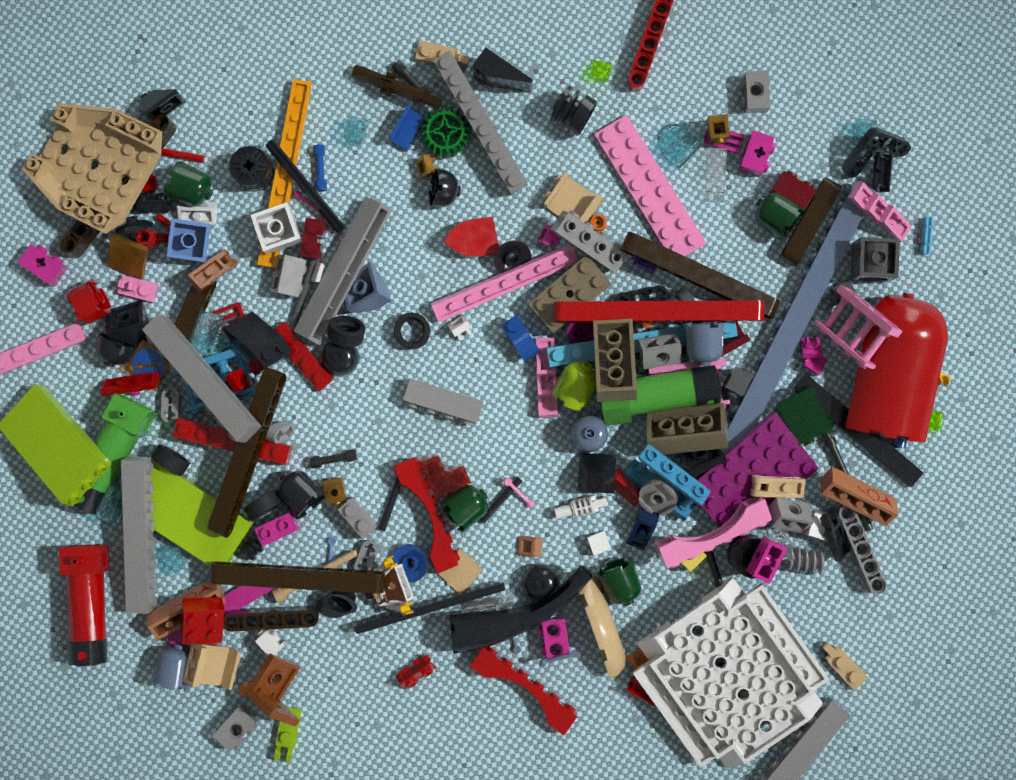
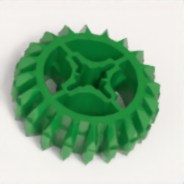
[420,106,471,158]

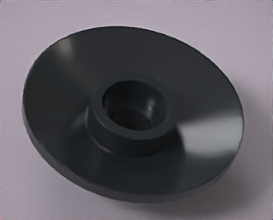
[115,216,153,234]
[494,240,531,273]

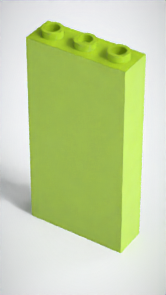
[0,383,112,506]
[151,462,255,567]

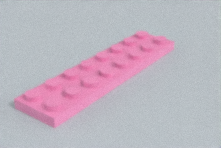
[594,115,706,256]

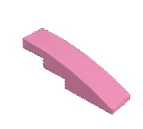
[848,181,912,242]
[536,337,558,418]

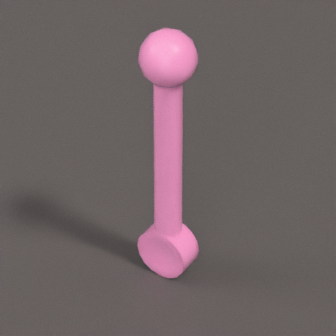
[504,478,534,508]

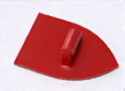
[444,216,499,257]

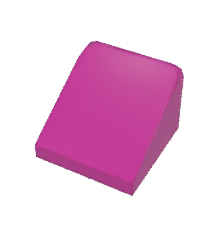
[801,356,828,376]

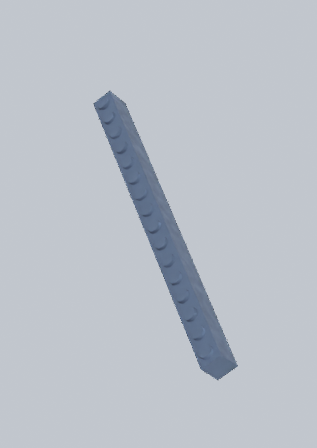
[721,181,876,454]

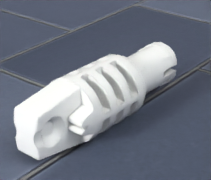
[554,495,608,519]

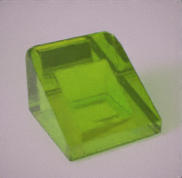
[589,60,612,82]
[928,411,944,432]

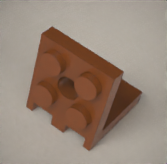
[245,653,301,727]

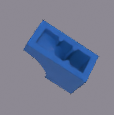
[501,315,541,362]

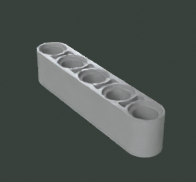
[836,505,887,594]

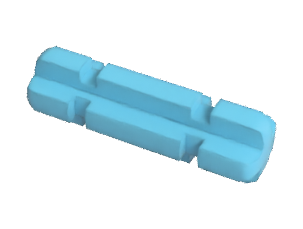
[920,217,934,255]

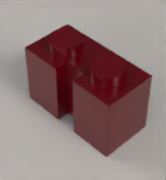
[769,170,817,210]
[300,218,327,262]

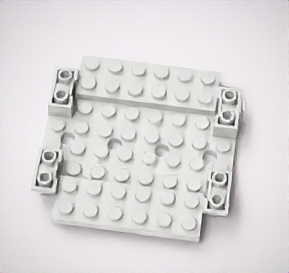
[633,577,830,769]

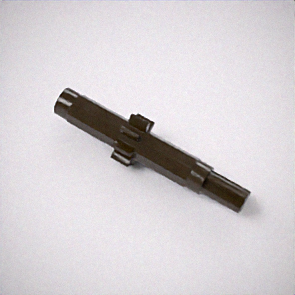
[352,64,442,110]

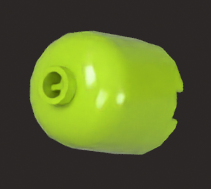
[552,361,596,411]

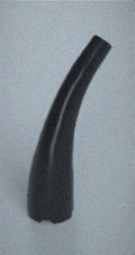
[449,565,593,654]

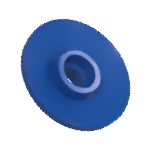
[392,544,428,582]

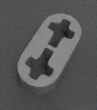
[161,387,181,423]
[266,421,295,444]
[354,540,379,570]

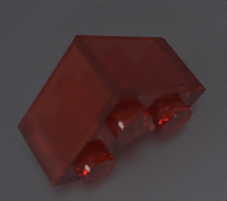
[421,455,472,498]

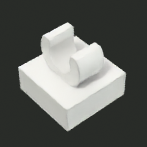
[447,314,471,340]

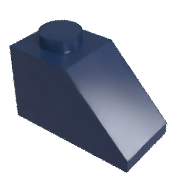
[626,506,659,550]

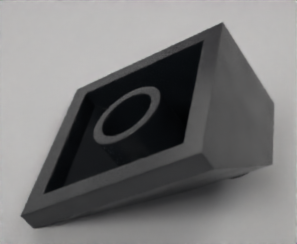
[138,89,186,121]
[105,300,149,345]
[578,453,616,493]

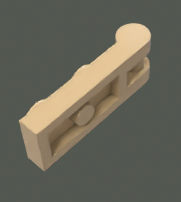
[750,475,806,498]

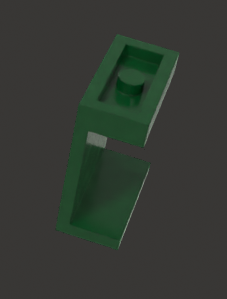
[776,385,835,446]

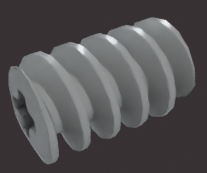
[782,545,825,576]

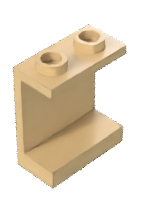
[543,172,604,223]
[182,644,241,690]

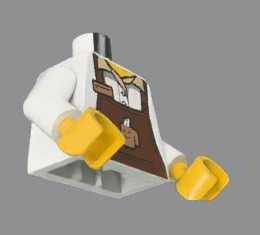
[365,555,414,615]

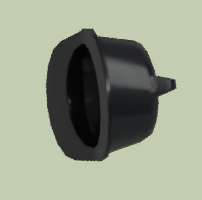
[316,591,357,618]

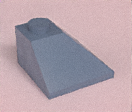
[345,262,392,312]

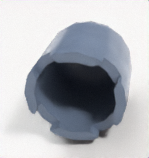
[685,321,724,366]
[569,415,608,453]
[150,644,190,692]

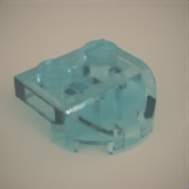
[657,122,705,170]
[189,310,232,355]
[96,482,123,524]

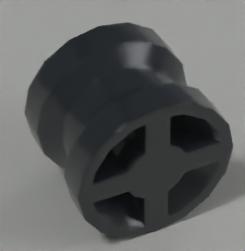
[240,536,264,561]

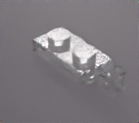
[460,595,515,613]

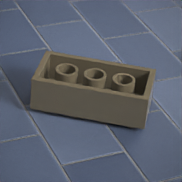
[528,254,612,335]
[593,319,637,402]
[647,403,728,455]

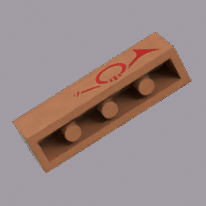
[821,466,898,526]
[146,580,226,641]

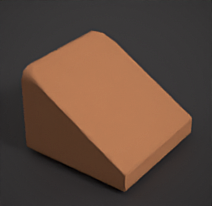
[518,536,543,557]

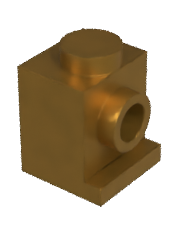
[706,114,730,145]
[322,477,347,507]

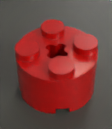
[66,279,111,324]

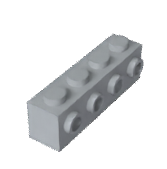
[550,210,628,274]

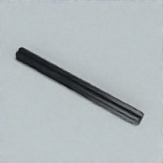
[266,139,345,233]

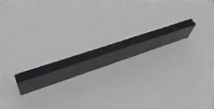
[793,373,924,487]
[354,581,506,634]

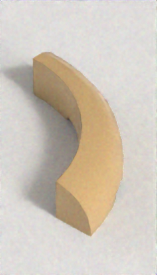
[579,573,627,679]

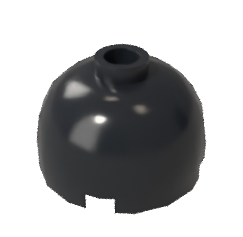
[429,169,461,207]
[95,333,136,367]
[321,341,360,376]
[522,563,560,601]

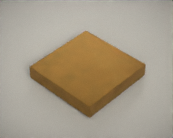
[107,233,149,280]

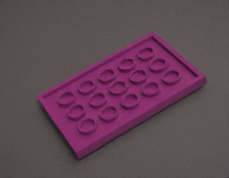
[695,411,819,542]

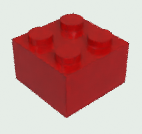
[180,597,224,644]

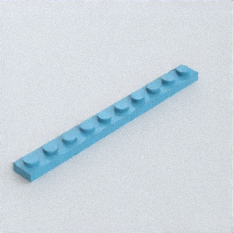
[546,321,738,368]

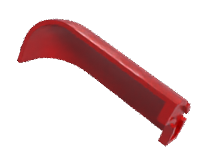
[845,293,948,443]

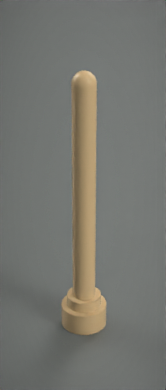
[272,550,357,604]

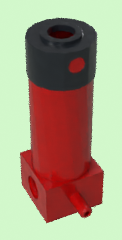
[59,544,110,666]

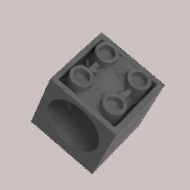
[851,237,900,283]

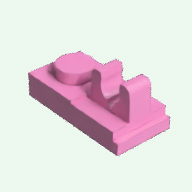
[117,275,159,303]

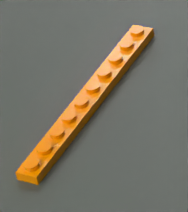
[257,79,313,269]

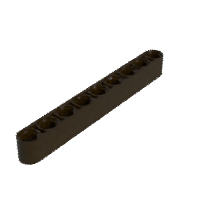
[60,115,176,258]
[620,232,780,319]
[208,367,286,538]
[210,562,385,594]

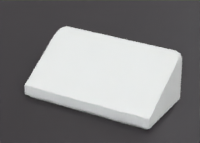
[177,202,217,225]

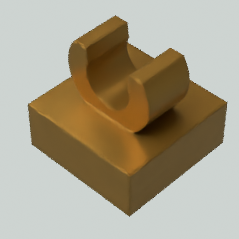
[415,154,440,179]

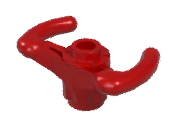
[136,214,170,252]

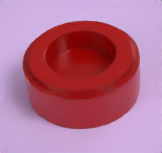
[142,174,158,194]

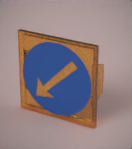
[124,339,171,391]

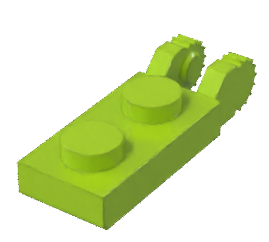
[274,706,302,763]

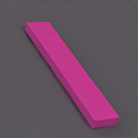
[166,586,274,648]

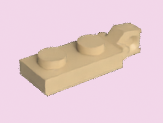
[415,40,469,67]
[820,642,868,690]

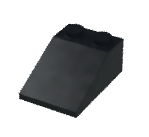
[472,47,533,92]
[223,312,293,377]

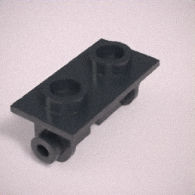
[871,152,893,193]
[133,193,173,213]

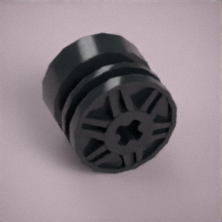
[550,85,598,136]
[229,146,274,192]
[727,534,761,579]

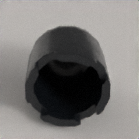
[276,470,325,520]

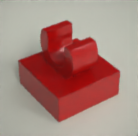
[224,369,251,393]

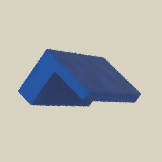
[389,105,425,151]

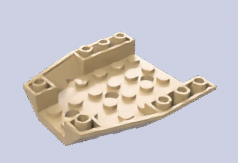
[22,103,162,234]

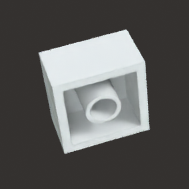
[251,202,302,255]

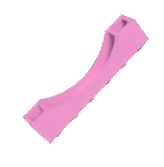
[654,496,772,569]

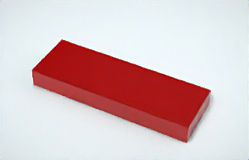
[100,371,160,397]

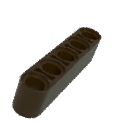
[780,177,842,266]
[162,281,217,362]
[223,606,319,632]

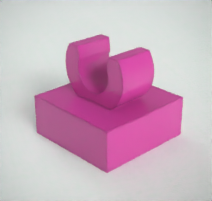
[537,225,562,246]
[800,337,822,358]

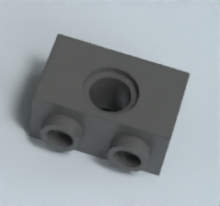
[721,367,753,399]

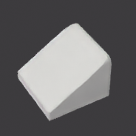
[311,263,326,284]
[587,531,611,556]

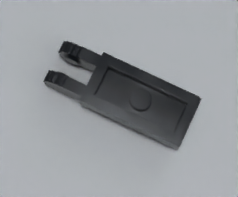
[820,507,851,562]

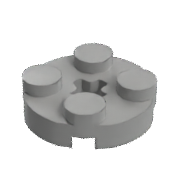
[639,477,679,515]

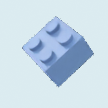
[166,218,211,262]

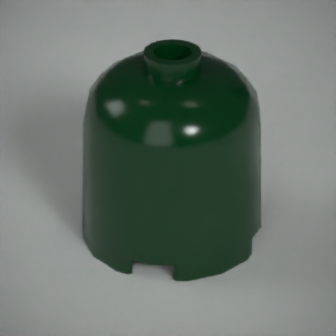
[164,161,213,207]
[755,192,804,241]
[439,485,488,533]
[596,557,642,606]

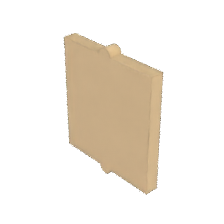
[439,549,483,594]

